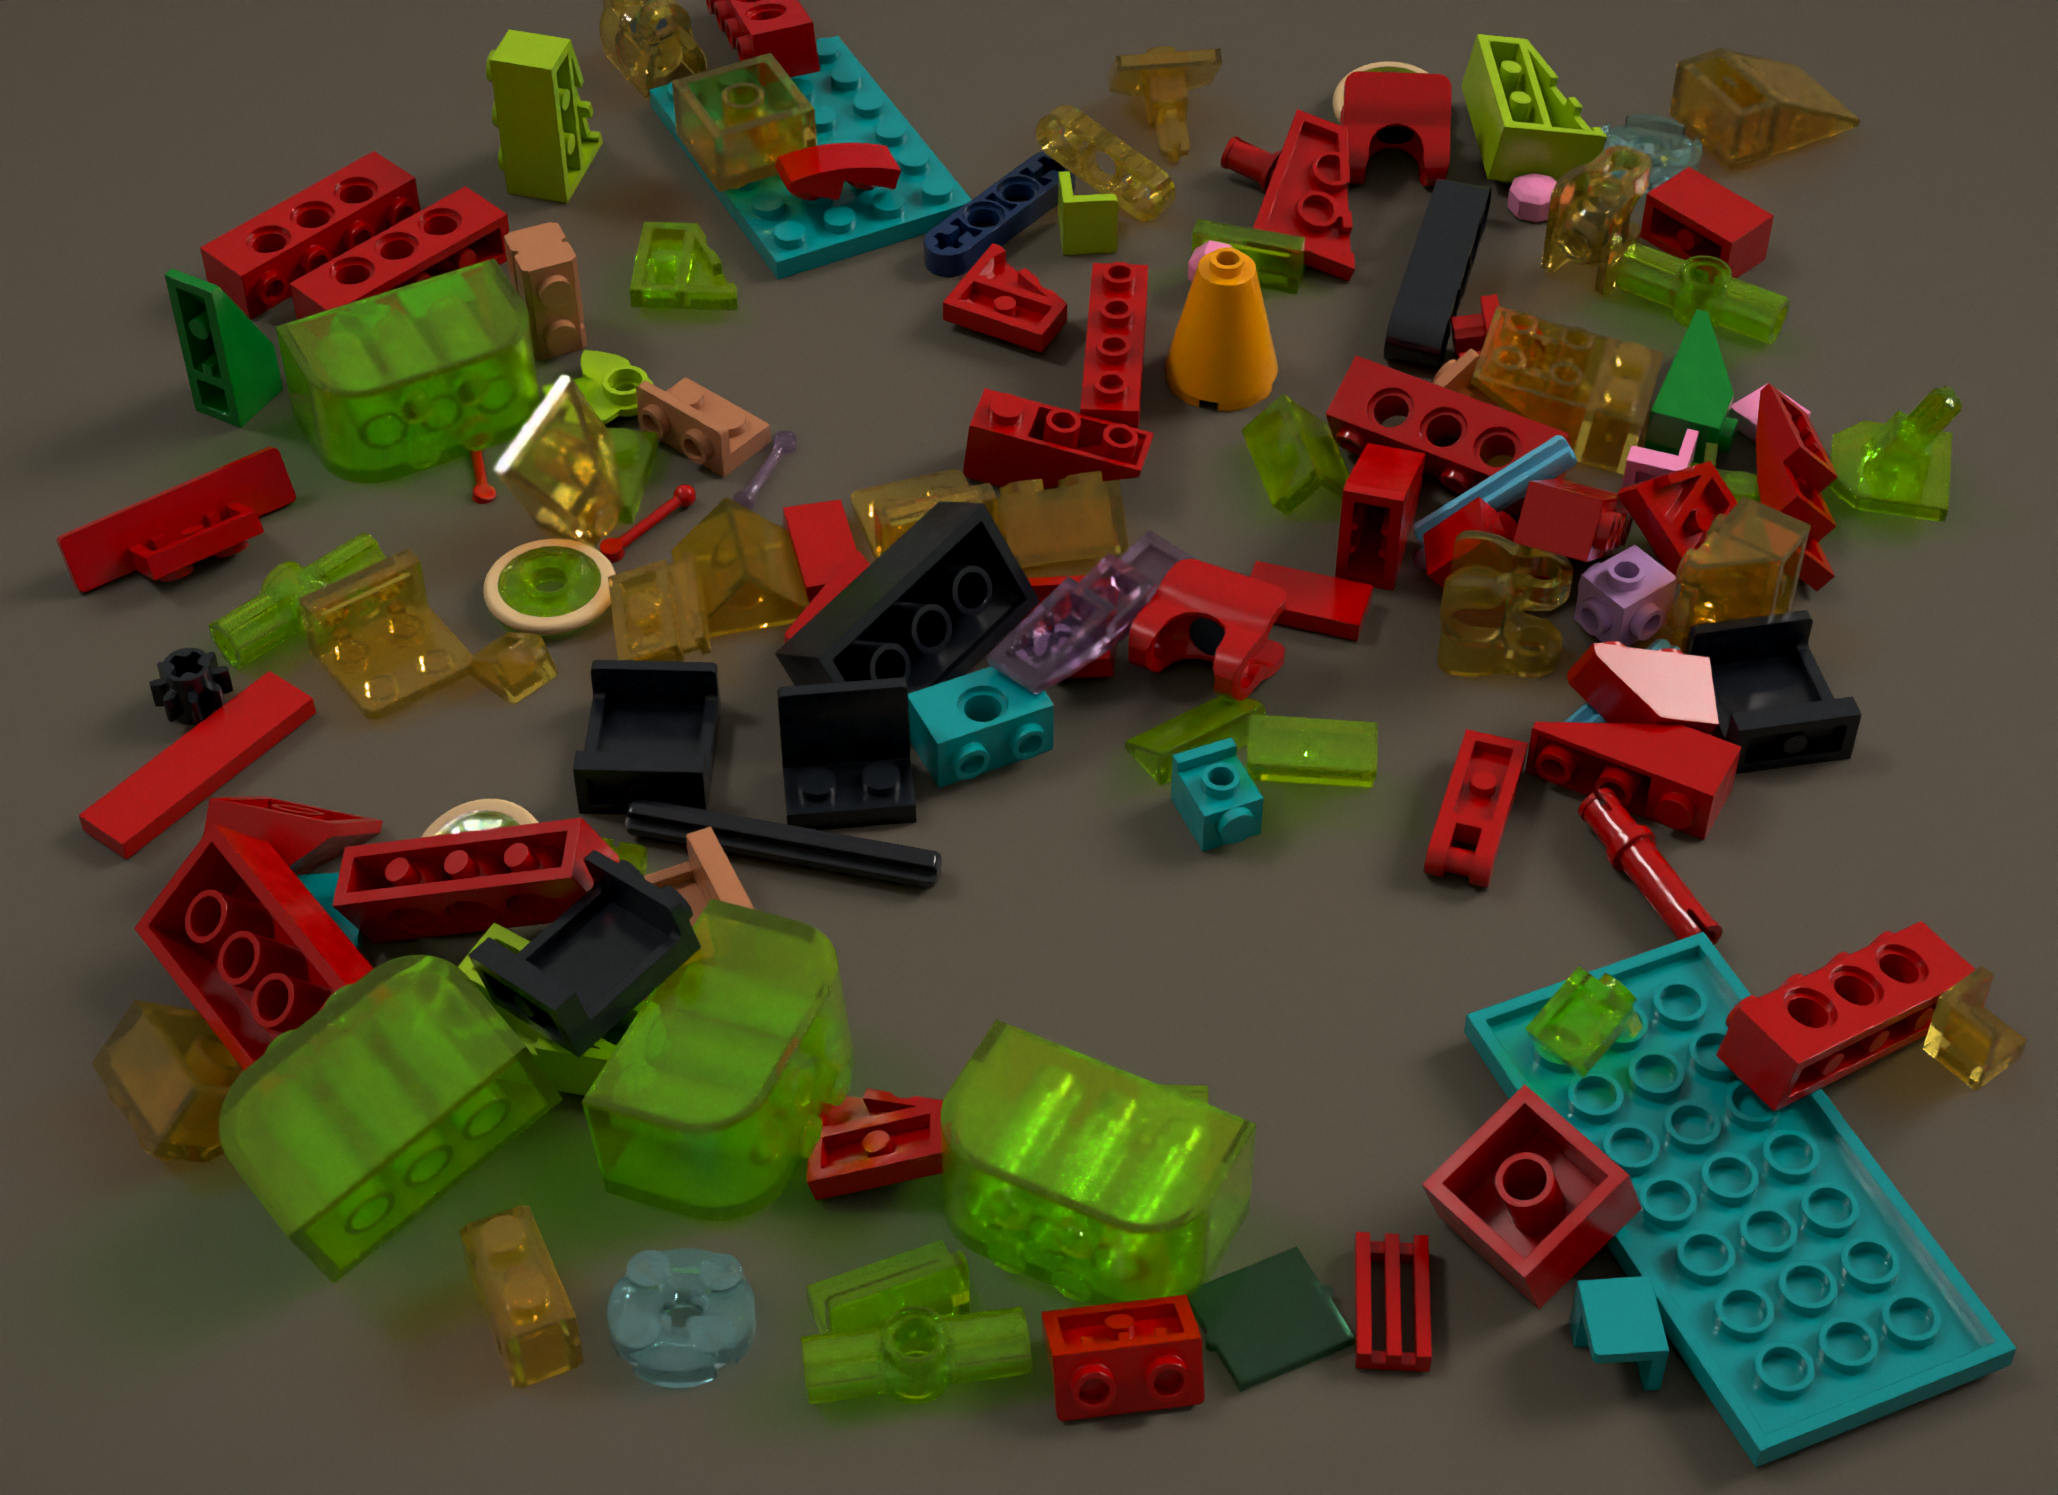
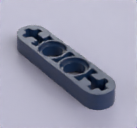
[924,150,1076,277]

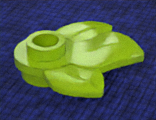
[542,350,654,428]

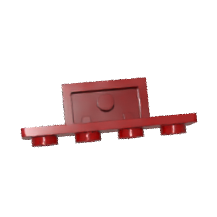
[56,446,296,592]

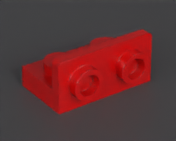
[1041,1294,1205,1421]

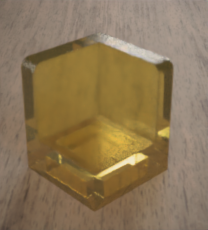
[1923,966,2027,1091]

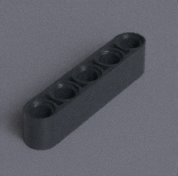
[1384,178,1492,369]

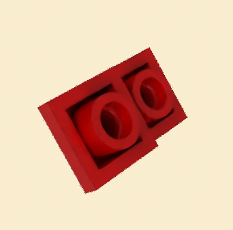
[775,143,901,201]

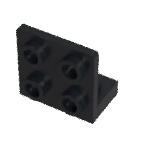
[777,678,917,830]

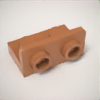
[636,377,771,477]

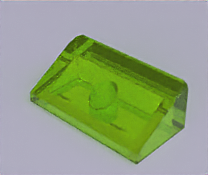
[1124,695,1266,786]

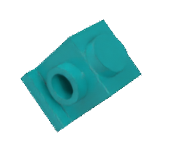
[1171,737,1264,852]

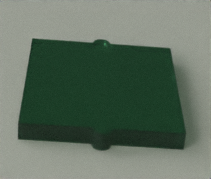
[1184,1246,1355,1392]

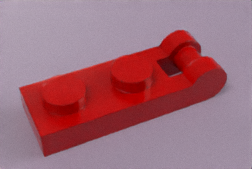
[1424,729,1529,888]

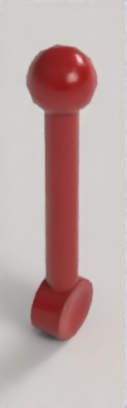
[461,418,496,504]
[600,484,696,563]

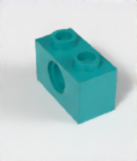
[908,657,1054,788]

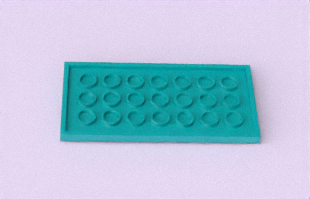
[1464,932,2017,1467]

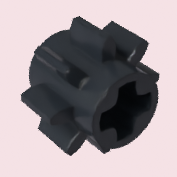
[149,648,234,725]

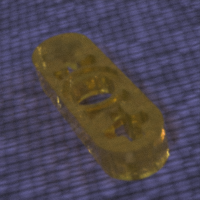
[1036,105,1176,221]

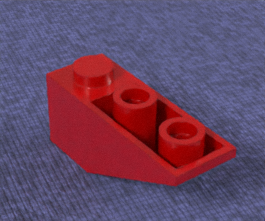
[962,388,1154,492]
[1525,722,1742,840]

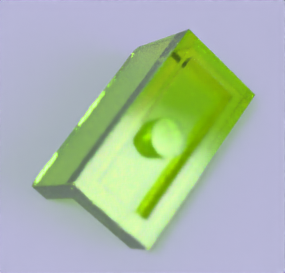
[1191,219,1308,294]
[1241,393,1349,516]
[1246,714,1378,788]
[806,1240,970,1359]

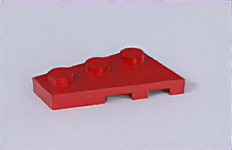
[1247,109,1355,281]

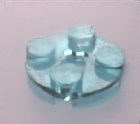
[1596,114,1703,195]
[607,1248,756,1388]

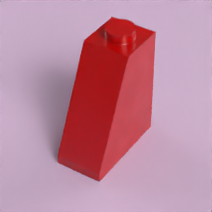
[1335,443,1426,591]

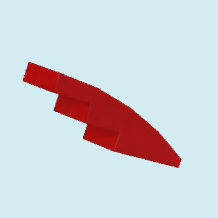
[1756,383,1838,592]

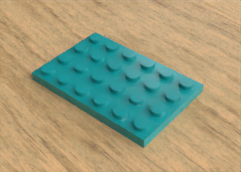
[649,35,972,280]

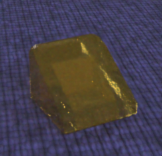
[462,632,558,704]

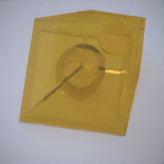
[494,373,624,548]

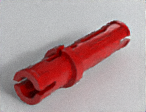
[1578,788,1723,945]

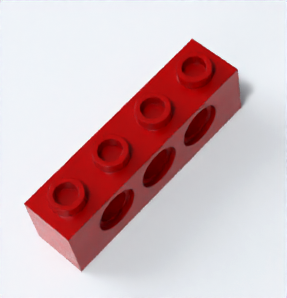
[705,0,820,84]
[200,151,421,320]
[290,186,510,357]
[1080,262,1149,429]
[1325,355,1571,515]
[1513,478,1633,562]
[332,817,619,943]
[1716,921,1981,1112]

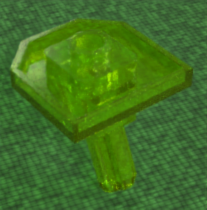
[1828,386,1963,522]

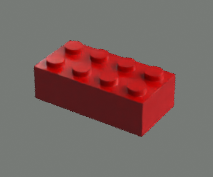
[134,823,404,1113]

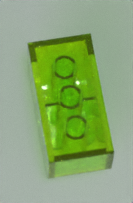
[276,258,541,483]
[582,898,855,1221]
[219,955,563,1284]
[940,1019,1257,1305]

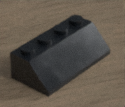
[775,501,1041,694]

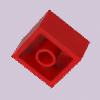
[1422,1084,1642,1309]

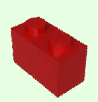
[1640,167,1774,287]

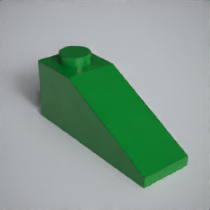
[164,268,283,428]
[1644,309,1739,466]

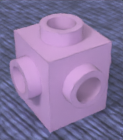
[1574,545,1678,647]

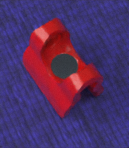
[1340,71,1452,187]
[1128,558,1287,701]

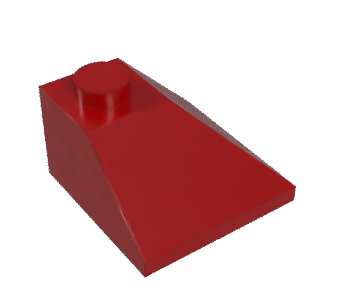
[203,796,383,876]

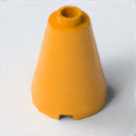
[1165,247,1278,411]

